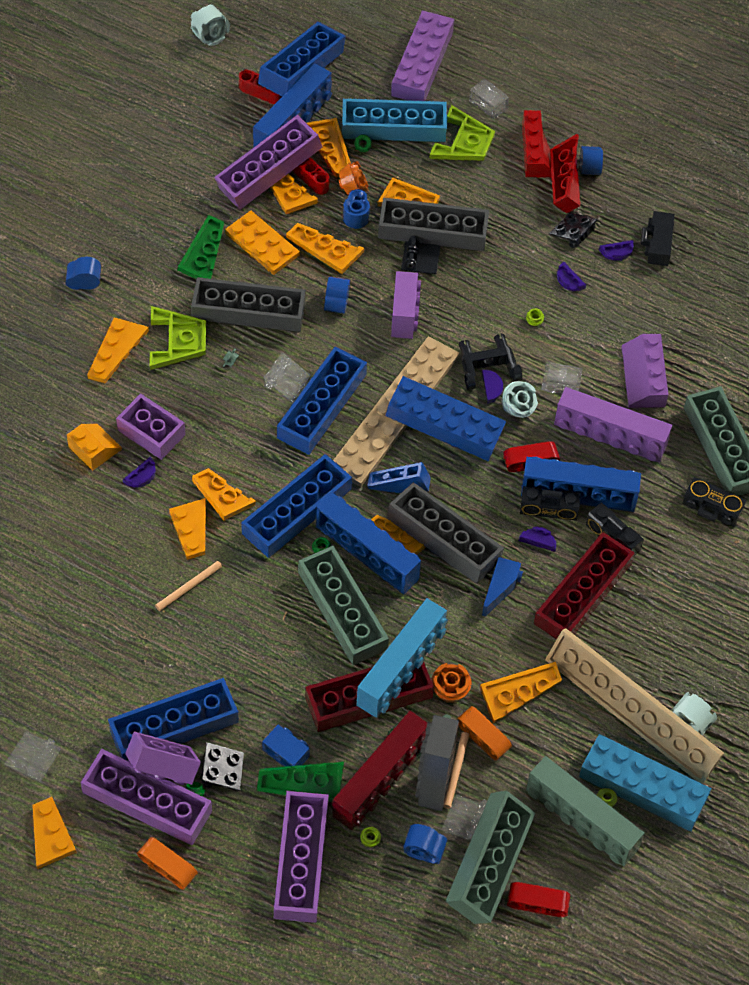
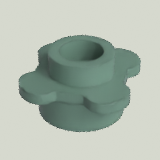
[223,349,239,367]

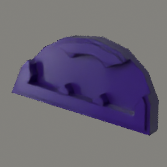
[599,240,634,261]
[557,261,586,291]
[482,370,503,404]
[123,456,156,488]
[518,527,557,552]

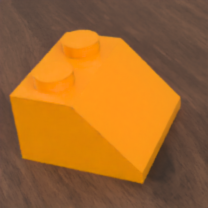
[67,424,122,471]

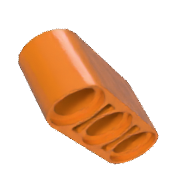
[456,706,512,760]
[137,837,198,890]

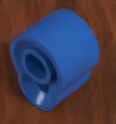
[580,146,603,175]
[343,189,370,229]
[66,257,101,290]
[324,276,350,314]
[403,824,447,864]

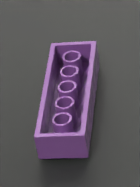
[391,10,454,101]
[214,115,323,210]
[554,387,672,463]
[81,749,212,845]
[274,791,328,923]

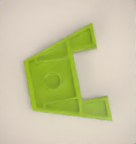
[429,105,495,161]
[149,306,206,370]

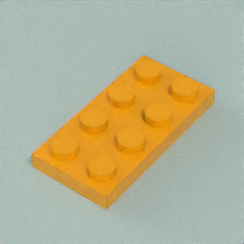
[225,210,300,275]

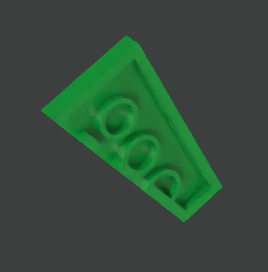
[177,215,225,279]
[257,762,344,802]

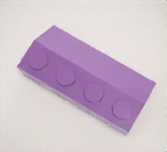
[622,334,668,408]

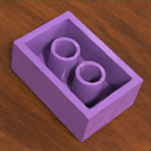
[391,271,421,339]
[116,393,185,460]
[125,731,201,785]

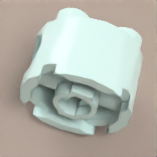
[191,5,230,46]
[670,692,717,736]

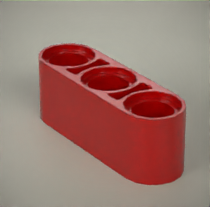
[239,70,282,105]
[292,157,329,195]
[503,441,560,472]
[507,882,571,917]

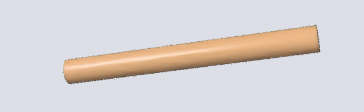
[155,561,222,611]
[443,732,469,809]

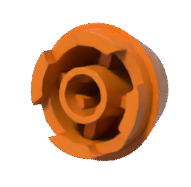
[338,161,369,195]
[431,663,471,703]

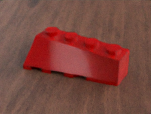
[522,110,552,178]
[550,134,580,214]

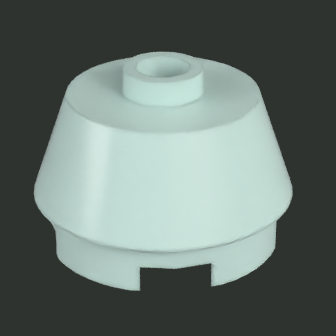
[502,381,538,418]

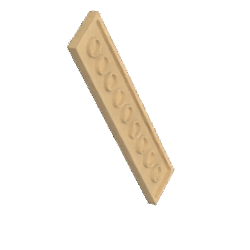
[333,336,460,487]
[545,628,724,784]

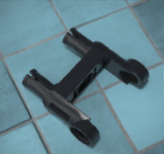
[458,334,523,390]

